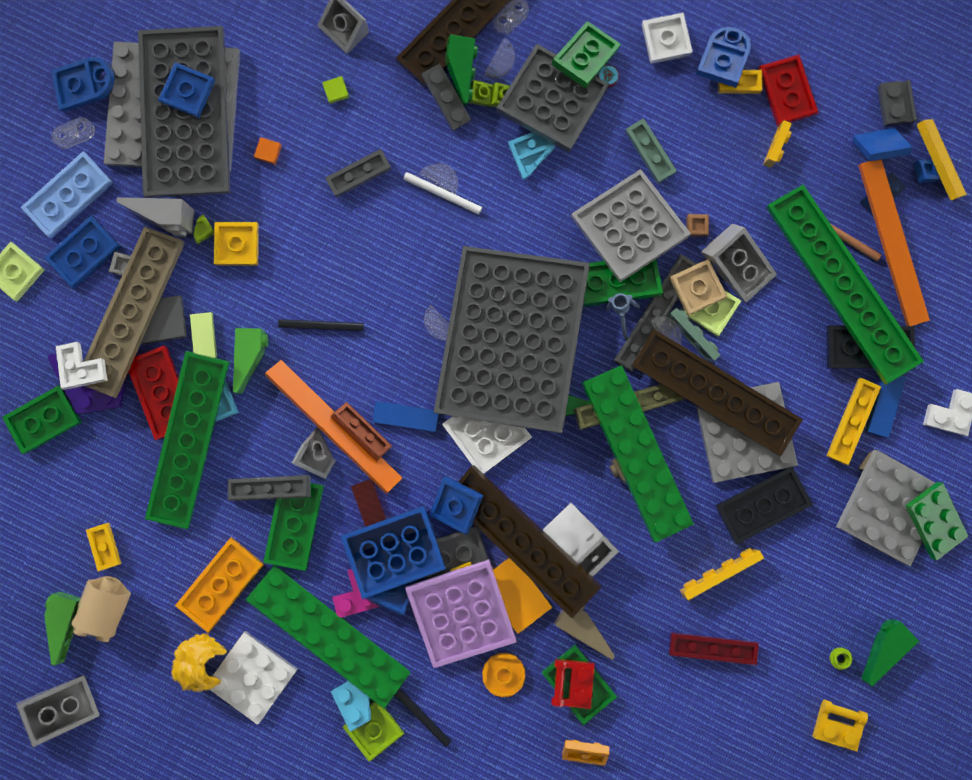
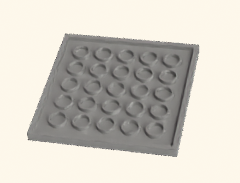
[104,42,240,172]

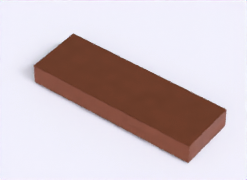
[331,402,392,462]

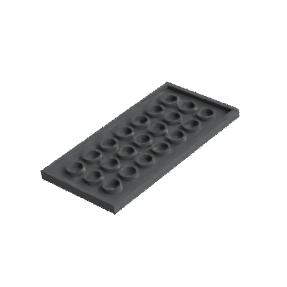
[138,26,231,198]

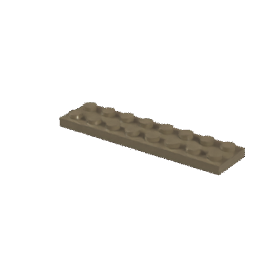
[83,227,185,398]

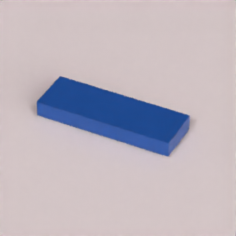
[866,376,906,438]
[372,401,439,432]

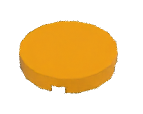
[482,652,525,697]

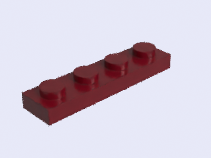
[668,632,759,665]

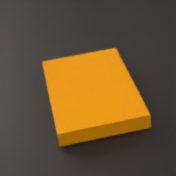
[493,558,552,634]

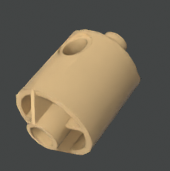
[71,576,131,642]

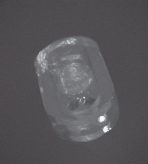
[493,0,529,35]
[51,117,95,149]

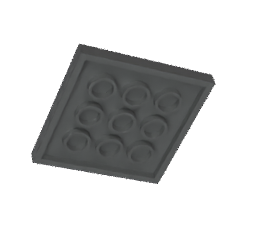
[496,44,609,153]

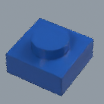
[913,159,941,183]

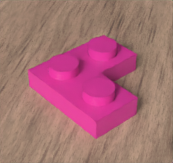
[332,569,380,618]

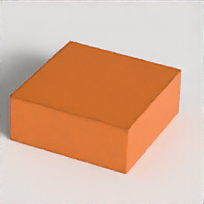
[254,137,282,165]

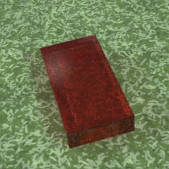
[351,479,386,526]

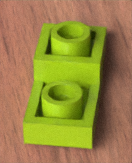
[469,80,510,107]

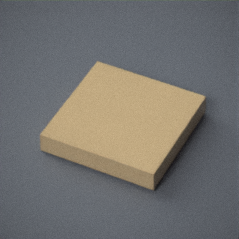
[669,259,727,316]

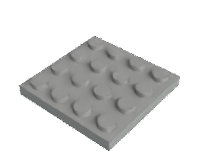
[571,169,691,282]
[696,382,798,483]
[836,450,947,567]

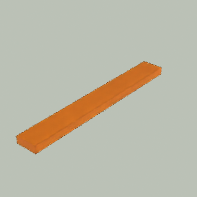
[858,159,930,326]
[265,360,402,494]

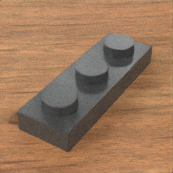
[421,64,471,131]
[325,149,391,198]

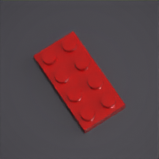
[128,345,179,441]

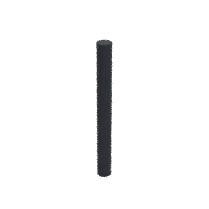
[278,319,364,332]
[395,688,451,747]

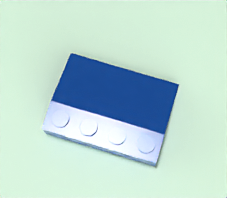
[341,505,446,599]

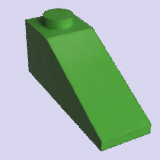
[233,328,269,394]
[44,592,81,666]

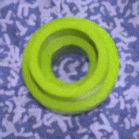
[829,647,852,670]

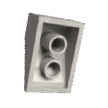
[117,198,194,238]
[701,224,777,303]
[16,675,100,747]

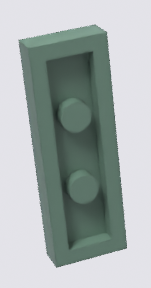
[625,118,677,184]
[666,308,720,363]

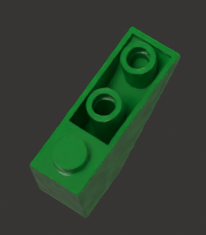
[445,34,478,107]

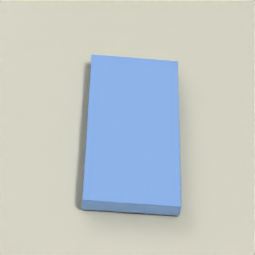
[21,151,113,239]

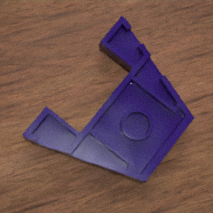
[47,354,126,415]

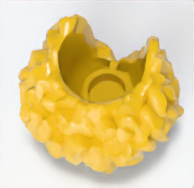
[171,634,227,692]

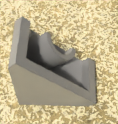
[292,427,336,479]

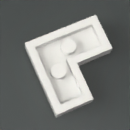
[56,342,107,390]
[923,389,972,436]

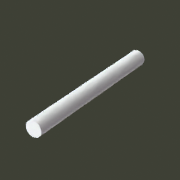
[403,172,482,215]

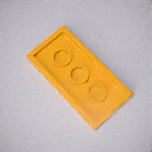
[175,537,265,633]

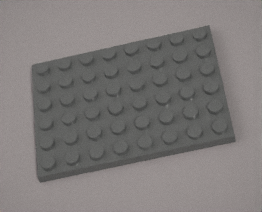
[433,246,590,434]

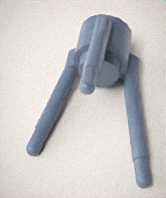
[605,293,640,339]

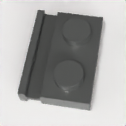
[877,80,917,126]

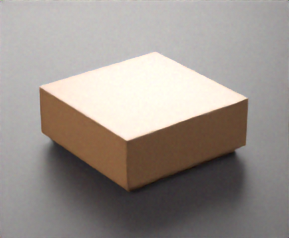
[686,214,709,237]

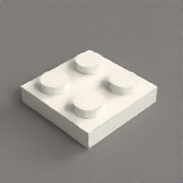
[642,13,692,64]

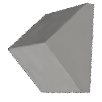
[317,0,369,53]

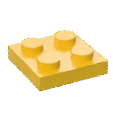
[214,222,259,266]

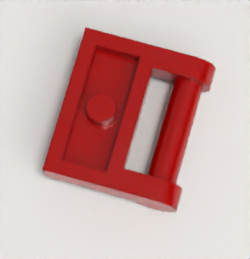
[551,659,595,709]

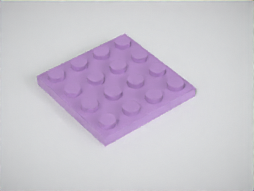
[406,560,517,668]

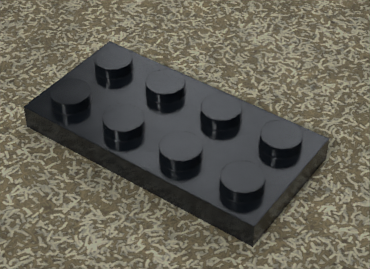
[826,325,915,369]
[715,466,813,544]

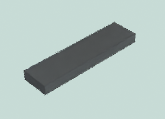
[228,475,311,501]

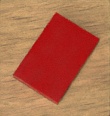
[758,55,819,127]

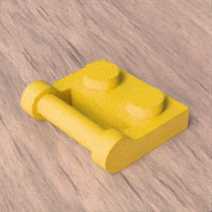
[812,700,868,751]

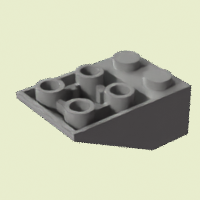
[543,503,619,577]

